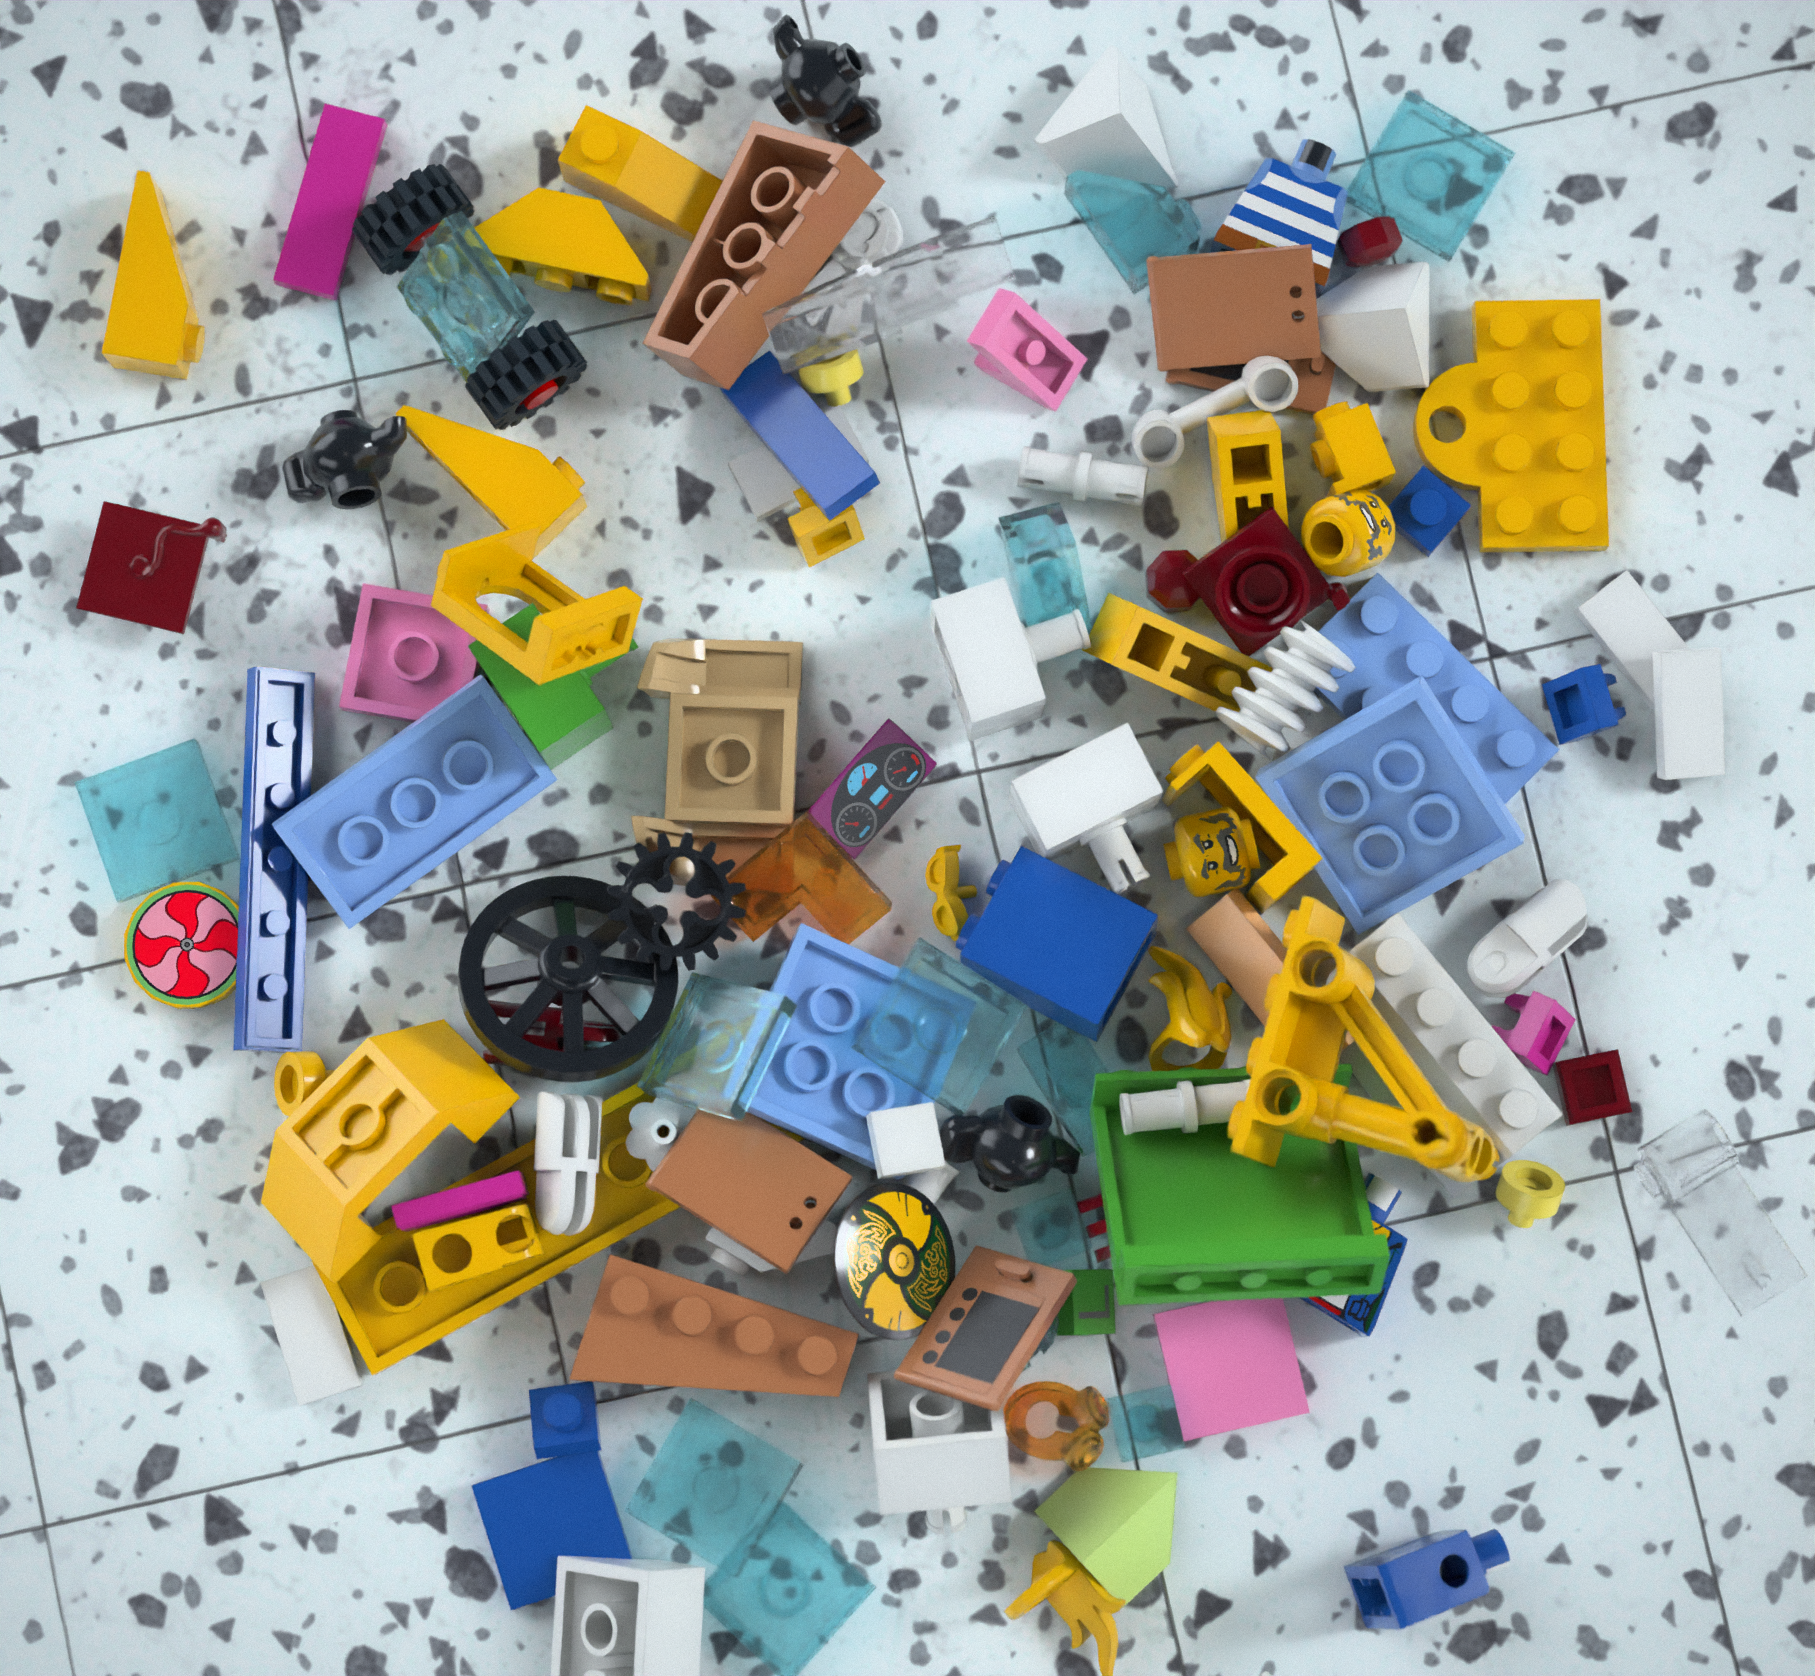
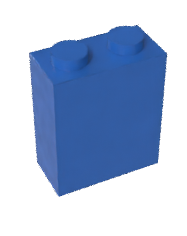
[955,846,1158,1042]

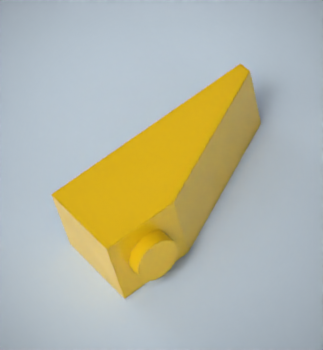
[558,105,723,242]
[102,170,205,380]
[395,405,587,559]
[1207,410,1289,543]
[1082,593,1273,712]

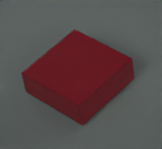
[1553,1049,1632,1126]

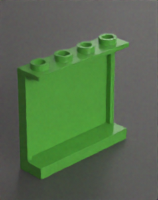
[1089,1064,1390,1305]

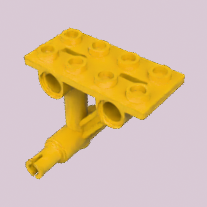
[1228,896,1499,1183]

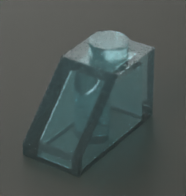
[1064,170,1201,295]
[998,502,1092,635]

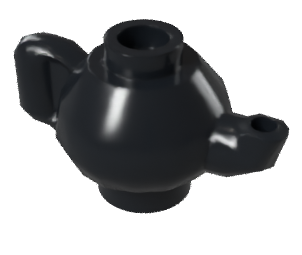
[769,14,882,148]
[282,410,407,510]
[939,1095,1080,1193]

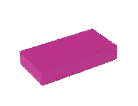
[391,1171,530,1232]

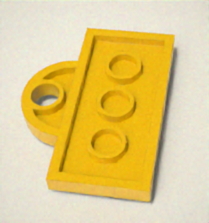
[1413,299,1609,553]

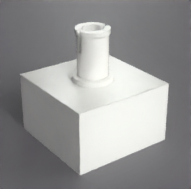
[930,577,1091,741]
[1008,722,1164,894]
[867,1370,1012,1534]

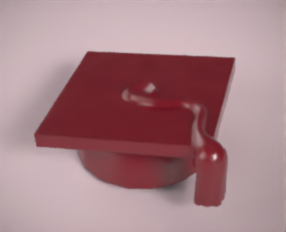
[76,501,227,635]
[1182,507,1350,656]

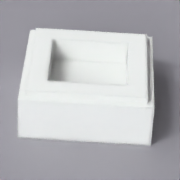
[866,1102,946,1179]

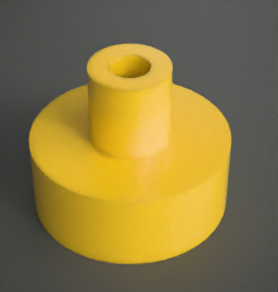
[274,1051,335,1116]

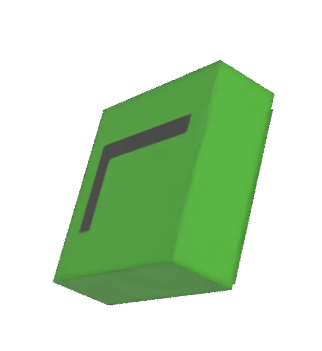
[1056,1269,1116,1336]

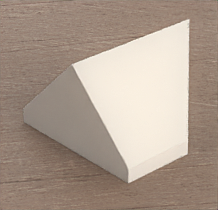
[1034,44,1178,188]
[1293,261,1429,392]

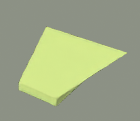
[1034,1467,1178,1606]

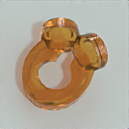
[1003,1381,1109,1472]

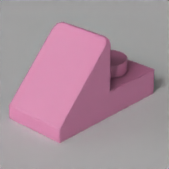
[967,288,1087,411]

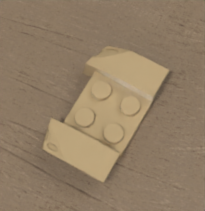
[631,638,803,893]

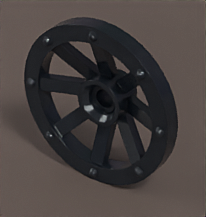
[458,876,679,1082]

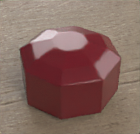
[1337,216,1403,268]
[1145,550,1200,613]

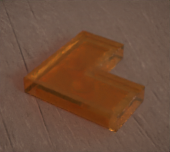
[711,810,892,944]

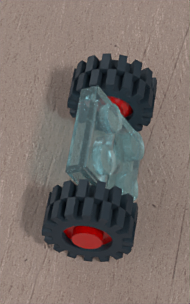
[352,164,588,430]

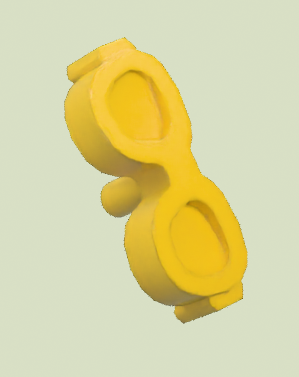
[925,844,977,941]

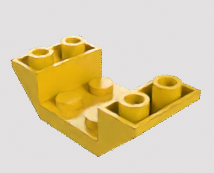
[261,1019,520,1284]

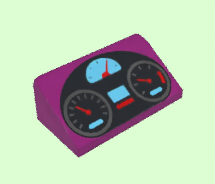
[806,718,937,860]

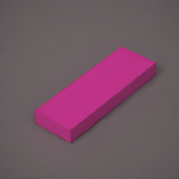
[273,103,387,301]

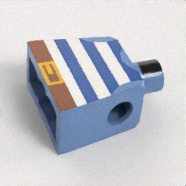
[1210,139,1348,299]

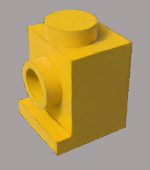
[1310,401,1396,497]

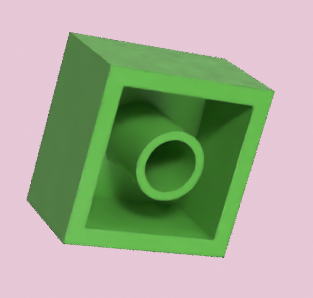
[468,603,639,770]

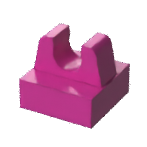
[1492,991,1576,1076]

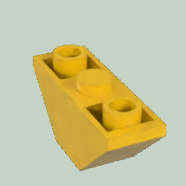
[460,187,652,305]

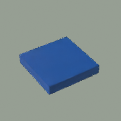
[471,1451,633,1610]

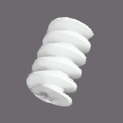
[1215,619,1356,760]

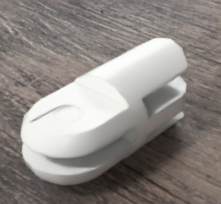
[1467,879,1588,998]
[534,1091,603,1236]

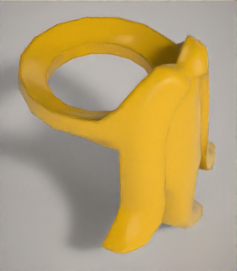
[1148,945,1232,1071]
[1004,1540,1126,1676]

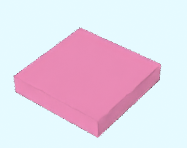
[339,583,490,723]
[1153,1298,1310,1441]

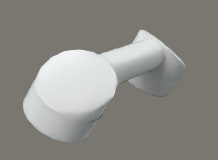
[1132,355,1298,469]

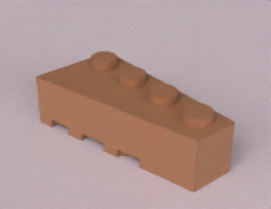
[642,120,886,390]
[569,1254,859,1397]

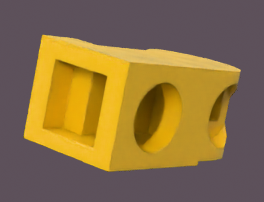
[412,1204,544,1293]

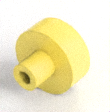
[796,341,863,407]
[1496,1160,1565,1228]

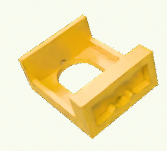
[430,521,643,685]
[1162,741,1322,914]

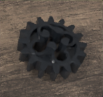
[607,832,746,971]

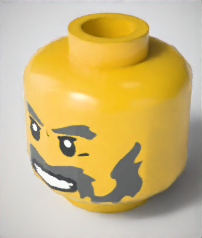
[1301,489,1395,577]
[1163,807,1260,897]

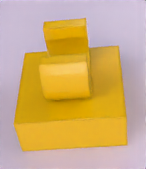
[787,488,865,568]

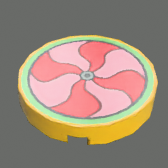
[124,882,239,1009]

